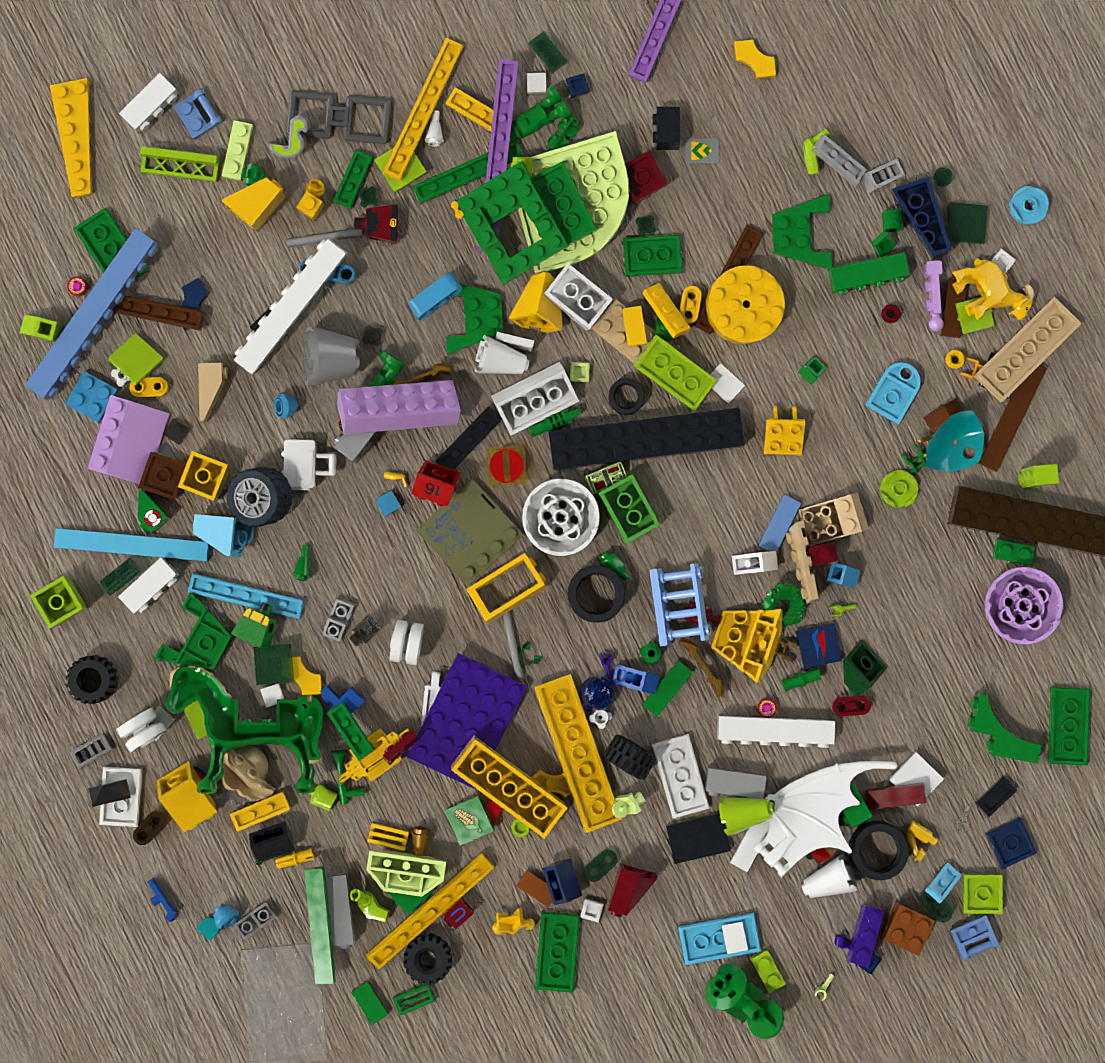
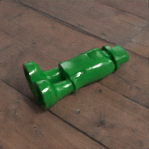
[510,85,572,142]
[368,350,405,387]

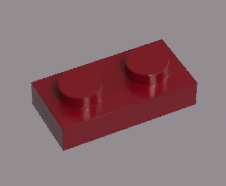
[383,730,419,765]

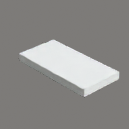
[652,734,710,819]

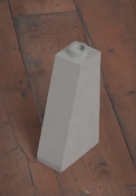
[325,872,355,949]

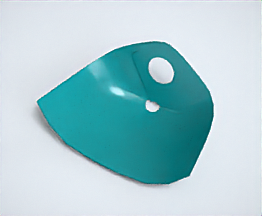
[926,410,984,472]

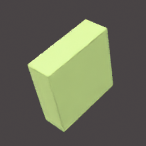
[570,362,590,383]

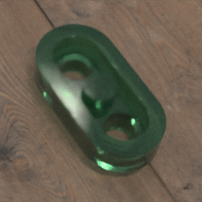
[584,849,618,882]
[920,887,953,922]

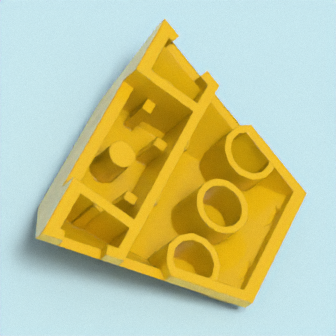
[711,609,782,683]

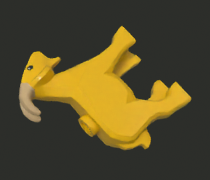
[952,258,1035,320]

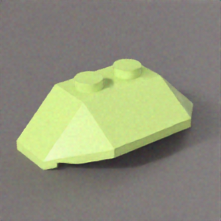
[367,850,446,897]

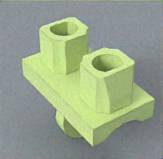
[612,792,646,818]

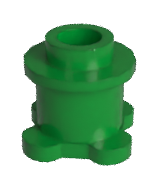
[639,642,662,664]

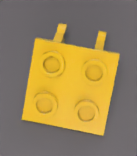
[763,405,805,455]

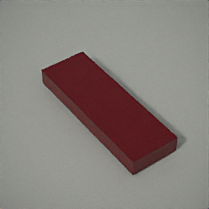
[866,783,927,810]

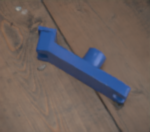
[147,878,178,923]

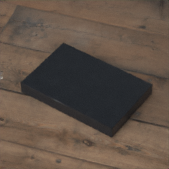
[666,813,731,864]

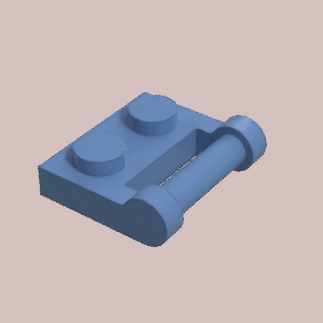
[173,89,223,140]
[949,914,999,962]

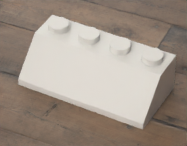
[491,362,579,435]

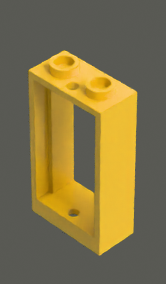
[466,553,547,624]

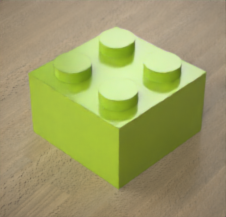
[30,576,88,629]

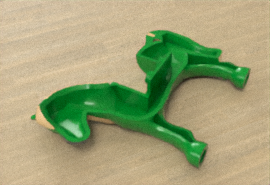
[166,665,323,794]

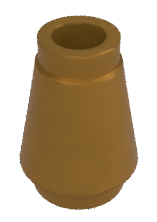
[412,826,431,856]

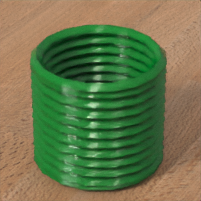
[882,209,904,232]

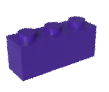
[846,905,884,968]

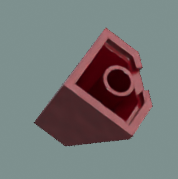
[608,863,658,917]

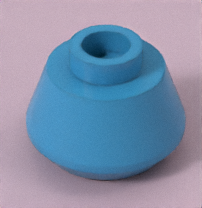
[274,393,298,419]
[214,904,239,930]

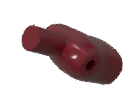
[684,601,721,625]

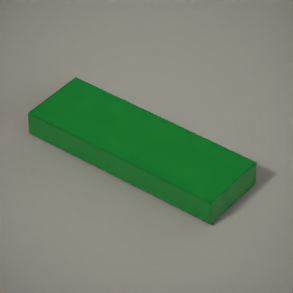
[333,149,373,210]
[642,660,693,717]
[327,702,375,761]

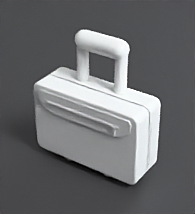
[281,439,337,491]

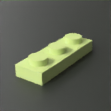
[222,120,253,181]

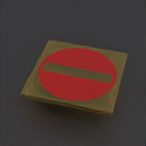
[486,446,527,486]

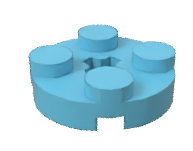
[1009,186,1049,225]

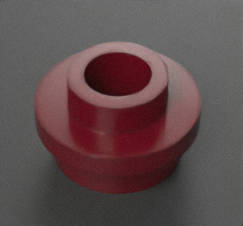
[881,304,901,324]

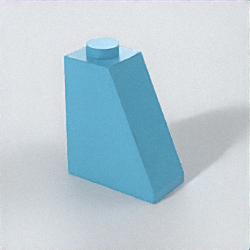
[193,514,254,557]

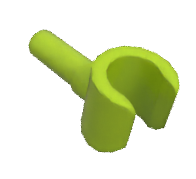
[828,604,856,616]

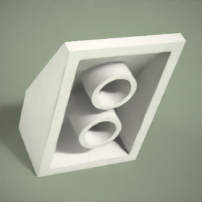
[544,263,613,330]

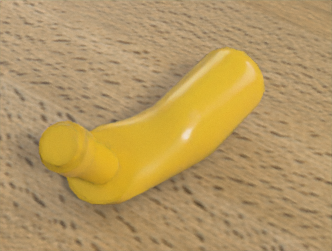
[383,472,408,487]

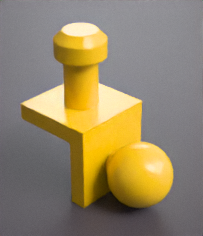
[492,908,535,935]

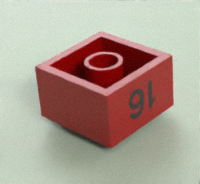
[411,460,461,507]

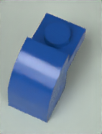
[320,685,365,713]

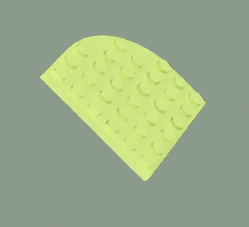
[507,131,629,274]

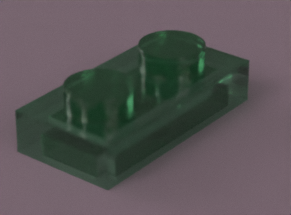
[529,31,567,74]
[100,558,140,596]

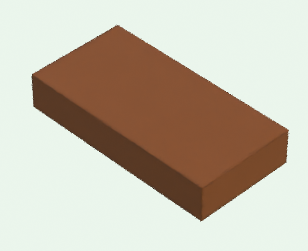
[516,869,552,907]

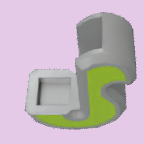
[269,114,310,159]

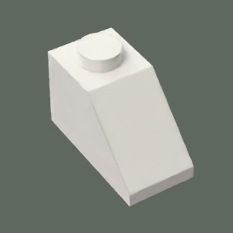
[732,551,778,575]

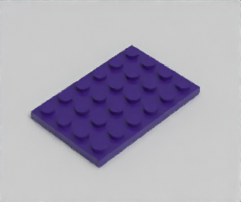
[407,653,527,790]

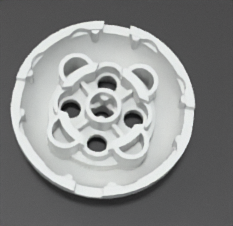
[522,479,599,556]

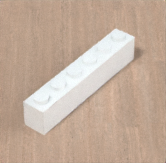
[717,715,835,748]

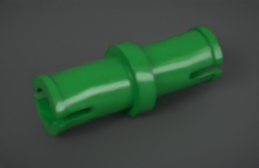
[781,668,822,691]

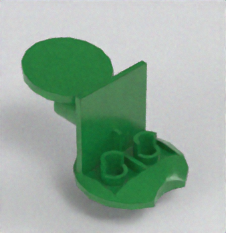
[705,964,784,1039]

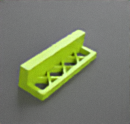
[140,146,220,182]

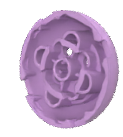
[985,567,1063,644]

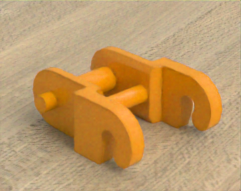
[960,357,985,382]

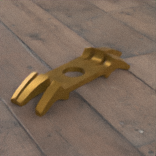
[391,363,454,385]
[678,637,725,698]

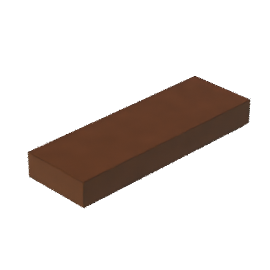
[940,279,967,338]

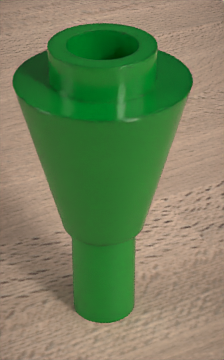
[292,545,311,581]

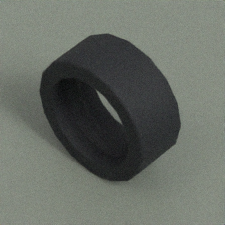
[608,378,645,415]

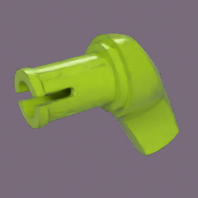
[804,128,832,174]
[350,889,390,923]

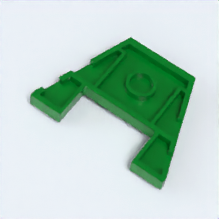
[772,195,832,270]
[446,283,503,355]
[154,593,232,670]

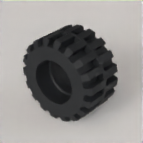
[65,655,119,704]
[603,735,657,780]

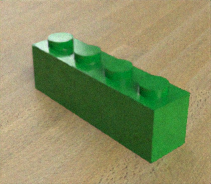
[827,252,910,295]

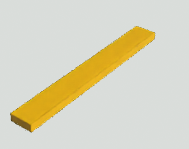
[383,37,464,181]
[366,853,495,969]

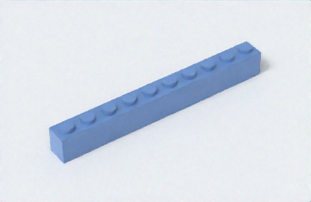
[25,228,159,400]

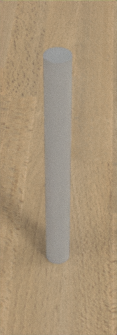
[286,229,363,247]
[500,602,524,679]

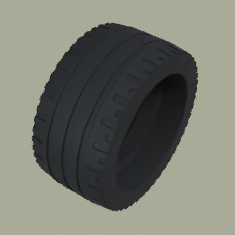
[568,565,625,623]
[849,821,909,880]

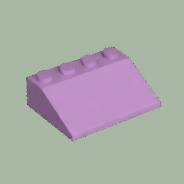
[87,395,170,484]

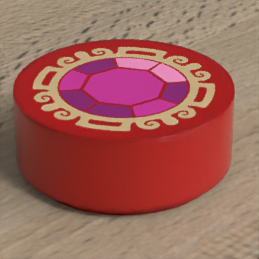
[67,277,88,297]
[757,698,777,718]

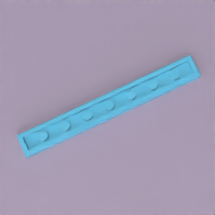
[54,528,209,561]

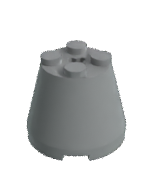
[303,327,359,385]

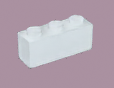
[119,73,179,133]
[118,558,180,614]

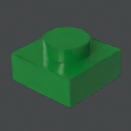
[871,230,896,257]
[654,317,673,341]

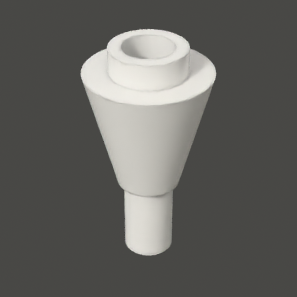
[425,110,444,147]

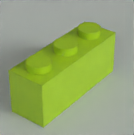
[1018,464,1059,488]

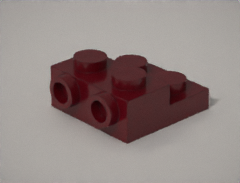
[625,151,668,205]

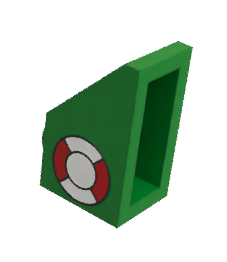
[138,489,171,534]

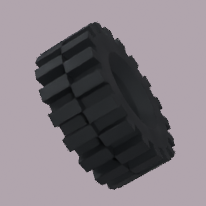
[403,933,452,985]

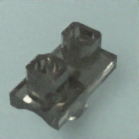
[349,613,382,646]

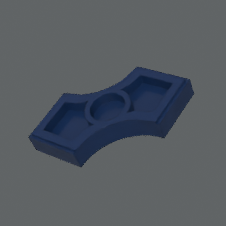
[182,278,209,331]

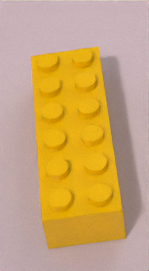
[451,736,568,839]

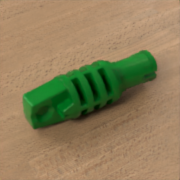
[528,408,581,437]

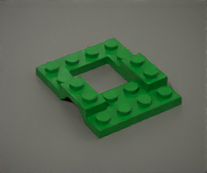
[457,161,569,285]

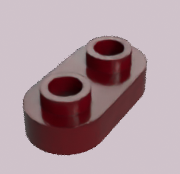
[832,695,871,717]

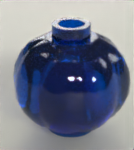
[580,676,615,712]

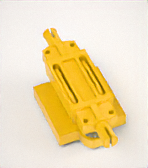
[337,728,409,784]

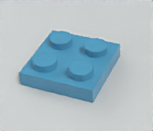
[65,371,118,423]

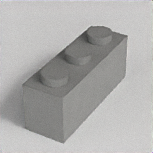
[704,767,766,799]

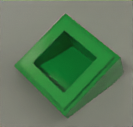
[798,355,827,384]

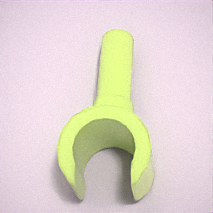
[815,974,834,1001]

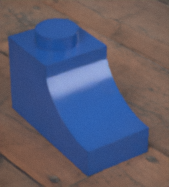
[612,664,660,694]

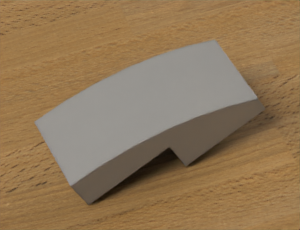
[322,597,355,642]
[233,902,277,940]

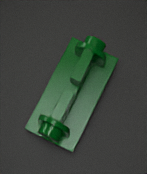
[546,116,580,150]

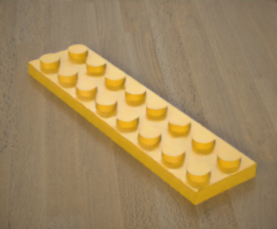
[534,674,622,833]

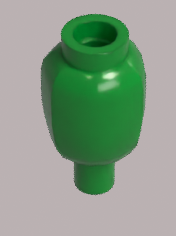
[599,551,630,581]

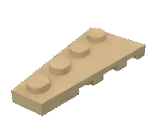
[786,520,819,604]

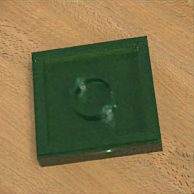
[946,202,988,244]
[253,644,294,685]

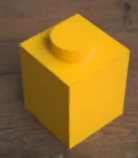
[296,191,325,221]

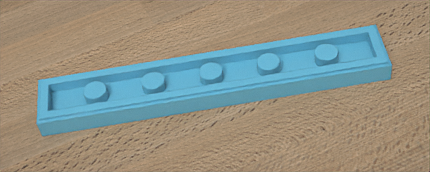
[188,573,305,619]

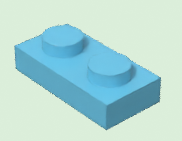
[925,862,962,904]

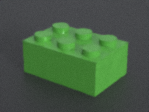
[598,474,660,544]

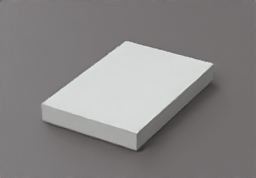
[99,766,143,827]

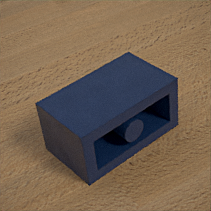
[542,859,582,905]

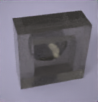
[163,418,190,445]

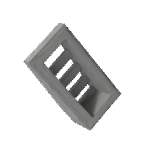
[861,159,905,193]
[69,733,113,770]

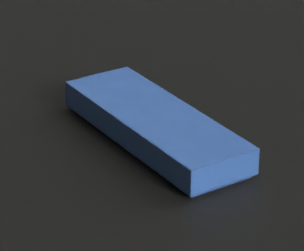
[758,495,801,553]

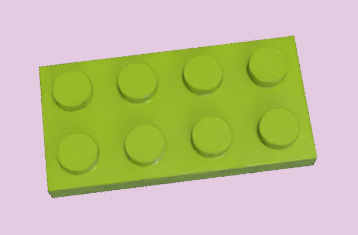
[633,335,717,411]

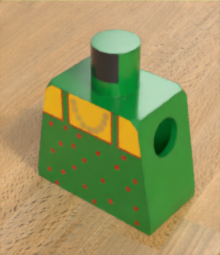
[231,602,277,651]

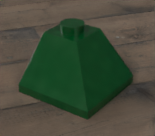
[843,639,887,697]

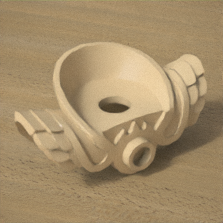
[222,746,275,801]

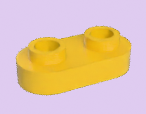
[679,286,702,325]
[129,377,169,398]

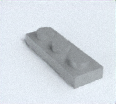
[812,134,866,186]

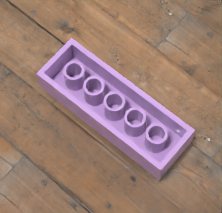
[337,380,461,434]

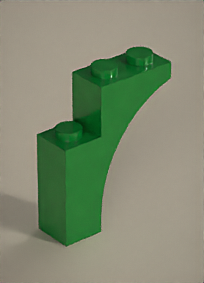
[967,693,1041,764]

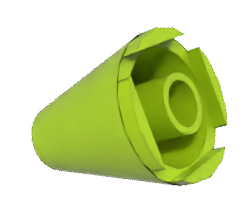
[719,797,775,836]

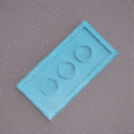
[678,912,761,965]

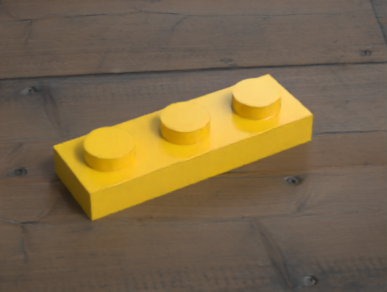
[445,87,493,132]
[642,283,690,338]
[230,791,291,832]

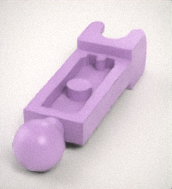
[923,260,944,332]

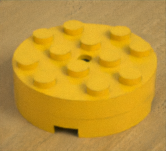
[706,265,785,344]

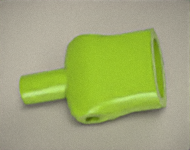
[308,784,339,812]

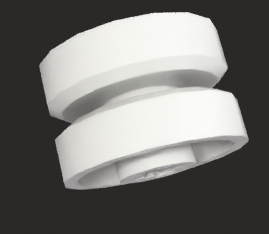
[390,620,424,666]
[116,707,167,753]

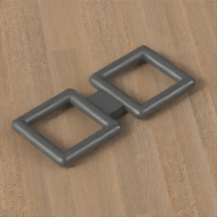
[286,90,392,144]

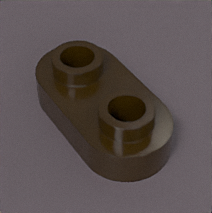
[133,811,166,845]

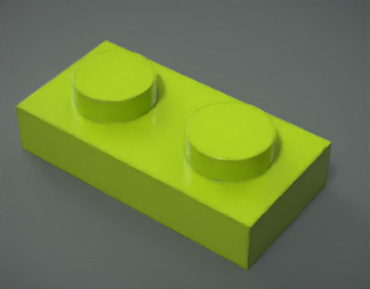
[750,949,786,993]

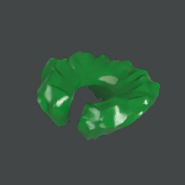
[763,581,808,626]

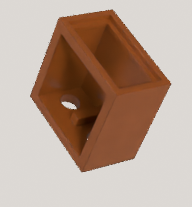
[880,901,935,956]

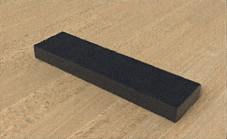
[436,406,502,470]

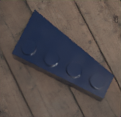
[891,177,952,259]

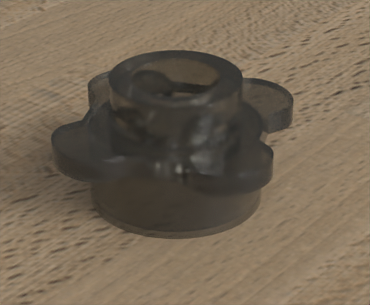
[362,325,383,346]

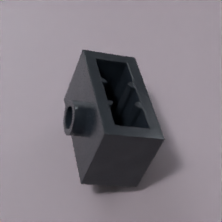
[652,107,680,150]
[249,821,295,862]

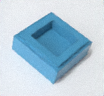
[375,490,401,517]

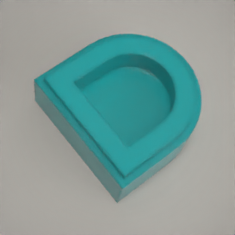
[196,917,220,941]

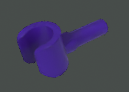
[599,651,612,679]
[834,935,850,949]

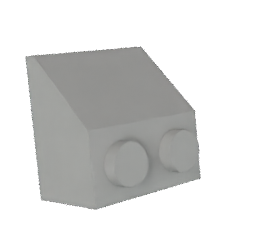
[334,431,379,464]

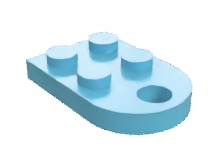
[864,363,920,425]

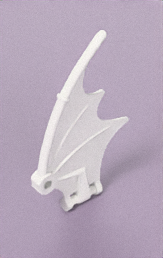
[754,761,897,878]

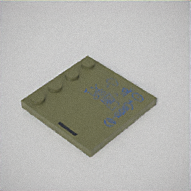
[416,479,524,587]

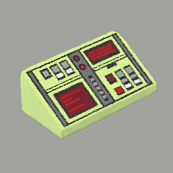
[585,462,627,494]

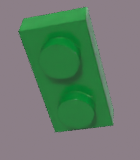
[993,539,1035,565]

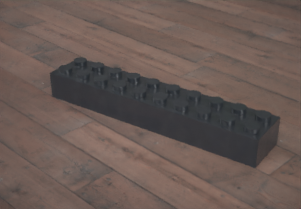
[549,408,745,471]

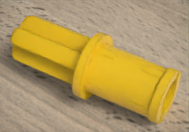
[275,848,315,869]

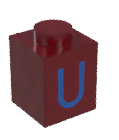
[443,897,474,929]

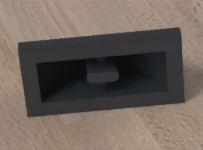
[88,779,131,807]

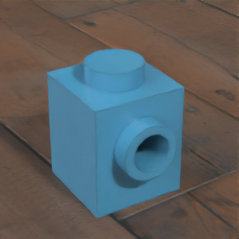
[827,562,860,589]

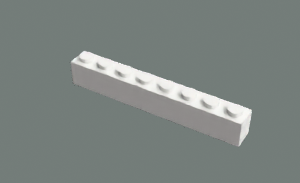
[234,239,348,374]

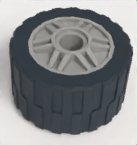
[227,467,293,527]

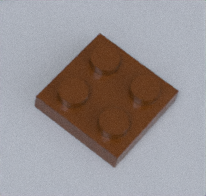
[138,451,186,500]

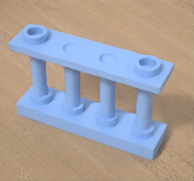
[649,563,711,646]

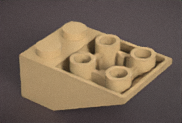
[798,492,869,546]

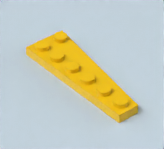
[50,78,92,198]

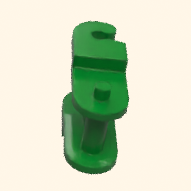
[901,445,927,474]

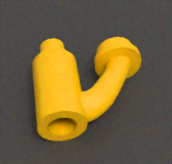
[906,820,938,861]

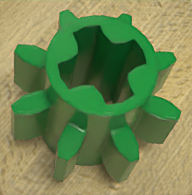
[241,164,265,186]

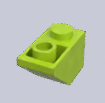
[20,315,62,343]

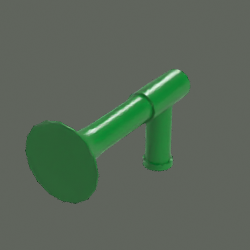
[329,750,365,805]

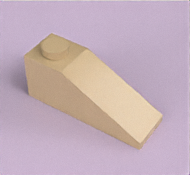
[198,363,228,422]

